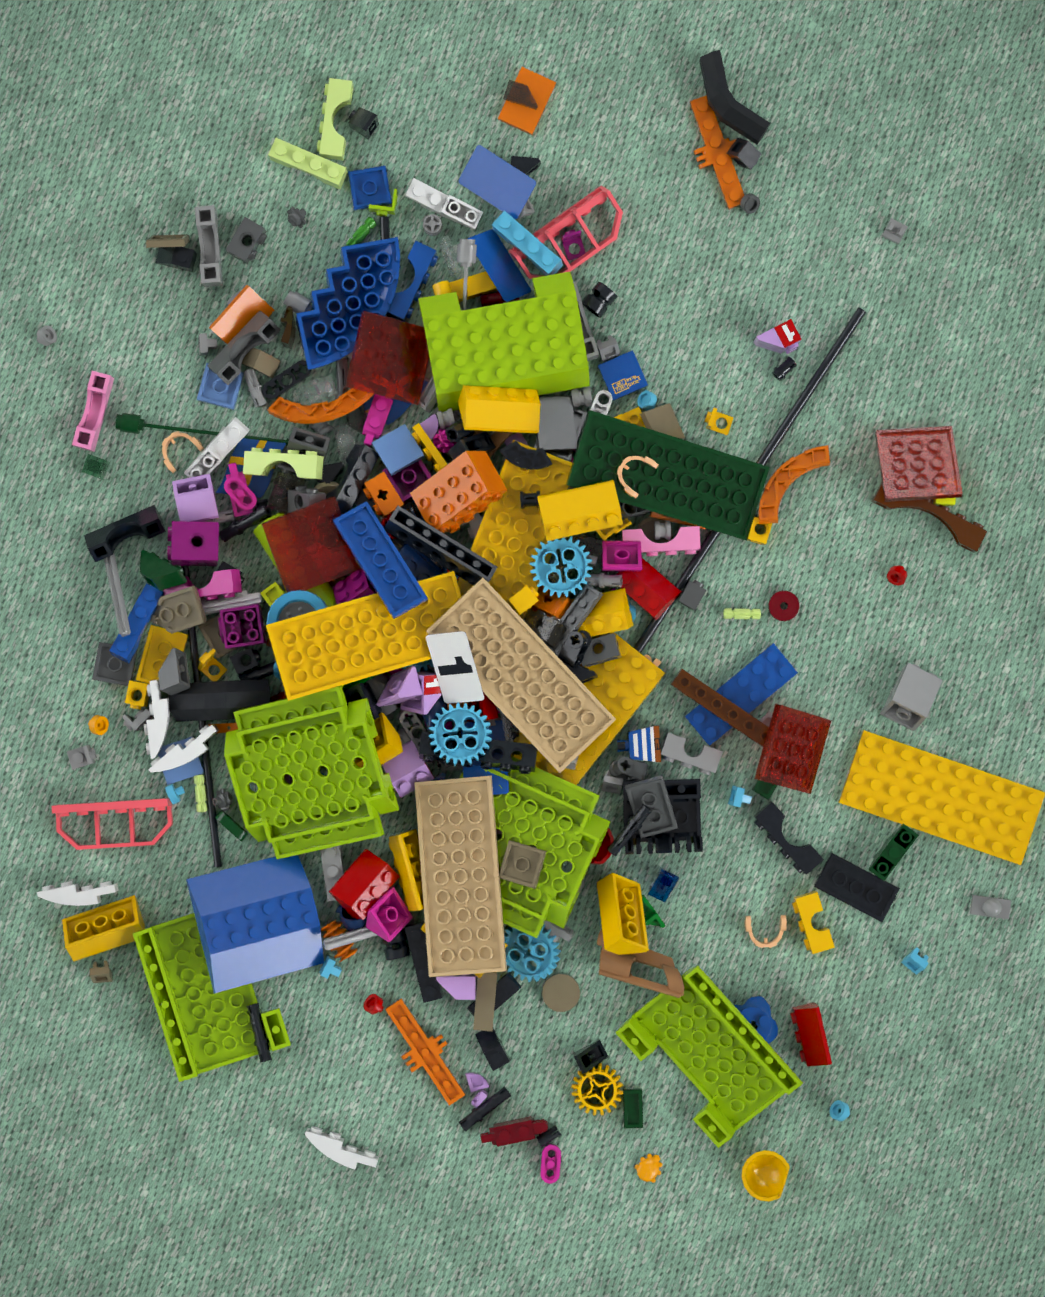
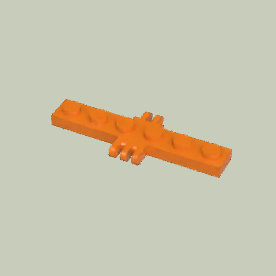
[690,95,745,210]
[385,998,465,1106]

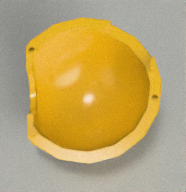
[741,1150,790,1202]

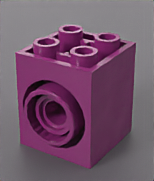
[167,521,219,567]
[218,604,267,649]

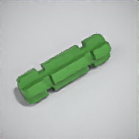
[346,217,377,246]

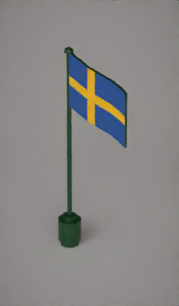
[116,413,289,498]

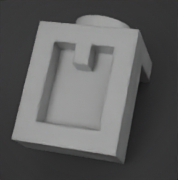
[122,709,154,731]
[67,745,97,770]

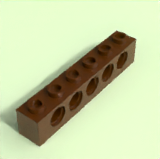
[670,669,778,750]

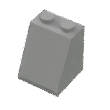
[880,663,943,731]

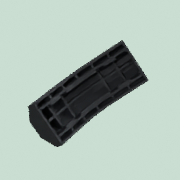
[699,50,770,145]
[169,679,270,722]

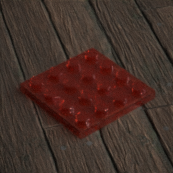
[345,311,429,405]
[875,426,963,502]
[261,496,361,593]
[754,704,832,794]

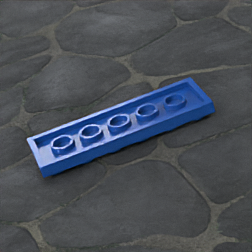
[333,501,428,619]
[685,643,798,746]

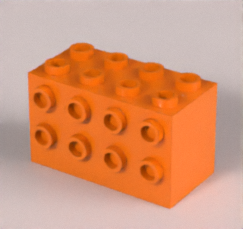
[410,451,508,533]

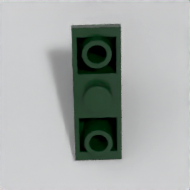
[140,549,187,590]
[868,823,919,881]

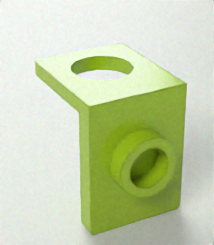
[368,189,398,216]

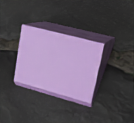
[376,666,422,707]

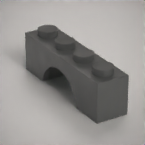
[207,311,281,385]

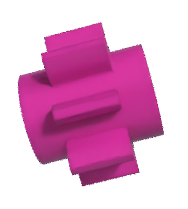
[433,430,457,453]

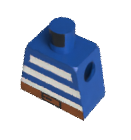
[617,725,661,762]

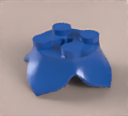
[734,996,778,1044]

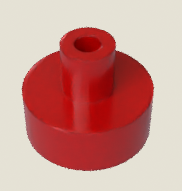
[887,565,908,586]
[363,994,384,1015]

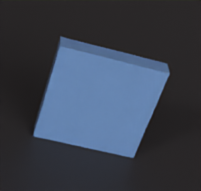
[197,363,244,410]
[372,424,425,476]
[158,736,204,785]

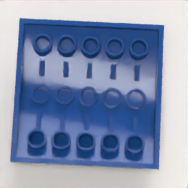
[186,855,324,993]

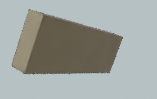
[473,972,497,1031]

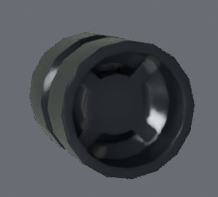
[582,281,617,318]
[381,928,411,960]

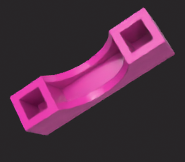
[163,569,242,600]

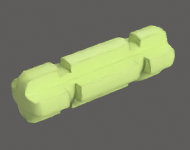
[723,608,761,619]
[194,775,208,813]

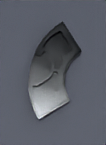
[500,441,552,470]

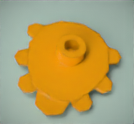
[635,1154,663,1183]

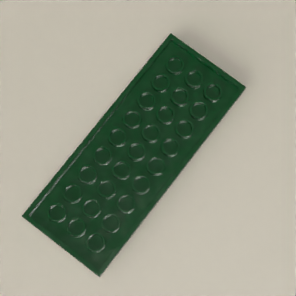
[566,410,770,541]

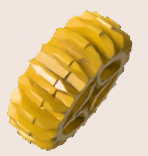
[571,1063,623,1116]

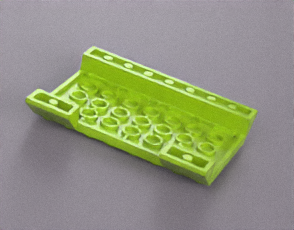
[418,272,590,412]
[133,913,291,1082]
[615,966,803,1148]

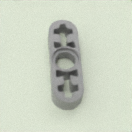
[399,710,427,751]

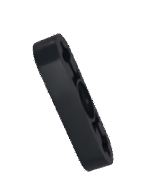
[262,360,312,400]

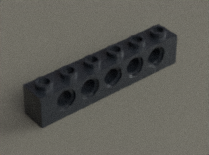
[384,506,498,585]
[419,731,538,774]

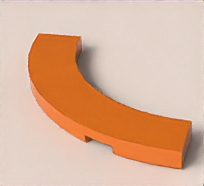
[267,382,374,424]
[759,445,830,525]

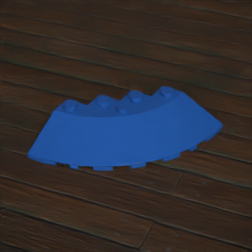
[296,237,400,370]

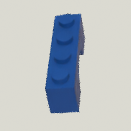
[387,240,438,322]
[109,583,164,663]

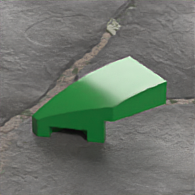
[642,894,666,928]

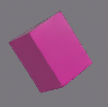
[602,541,642,571]
[366,887,413,942]

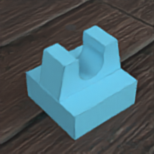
[728,786,752,807]
[901,947,929,975]
[319,955,342,979]

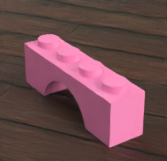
[72,371,114,452]
[622,526,701,556]

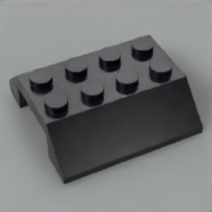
[623,779,703,855]

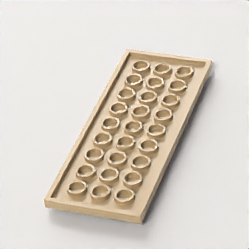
[426,578,616,773]
[414,776,507,977]

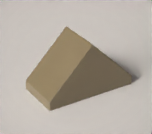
[241,348,281,379]

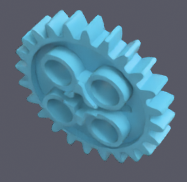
[529,536,593,598]
[429,702,492,766]
[504,924,561,982]

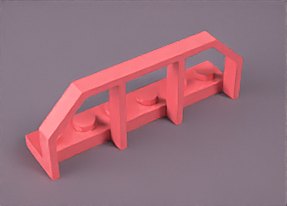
[508,185,623,279]
[51,798,173,850]

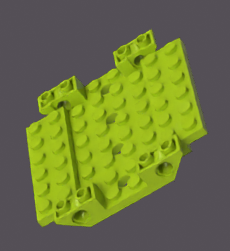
[224,685,399,859]
[459,757,611,938]

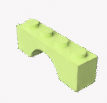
[317,78,354,161]
[268,138,348,189]
[243,448,324,480]

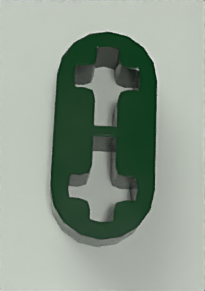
[215,810,248,841]

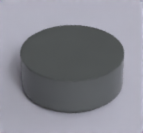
[740,193,760,214]

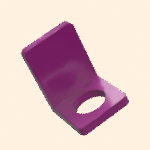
[562,230,586,261]

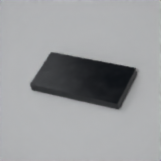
[814,853,900,922]

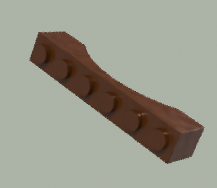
[871,479,987,553]

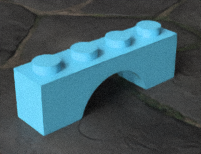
[492,211,563,276]

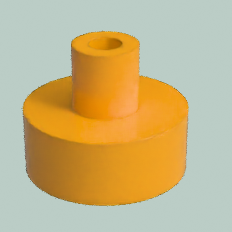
[88,715,109,735]

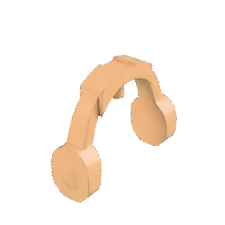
[162,431,204,473]
[617,456,659,499]
[745,915,787,948]

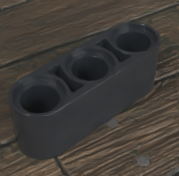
[467,972,521,1016]

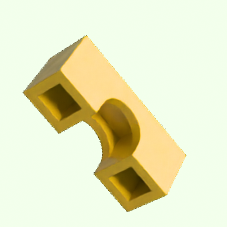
[792,891,835,954]

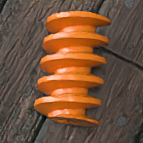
[321,919,358,962]

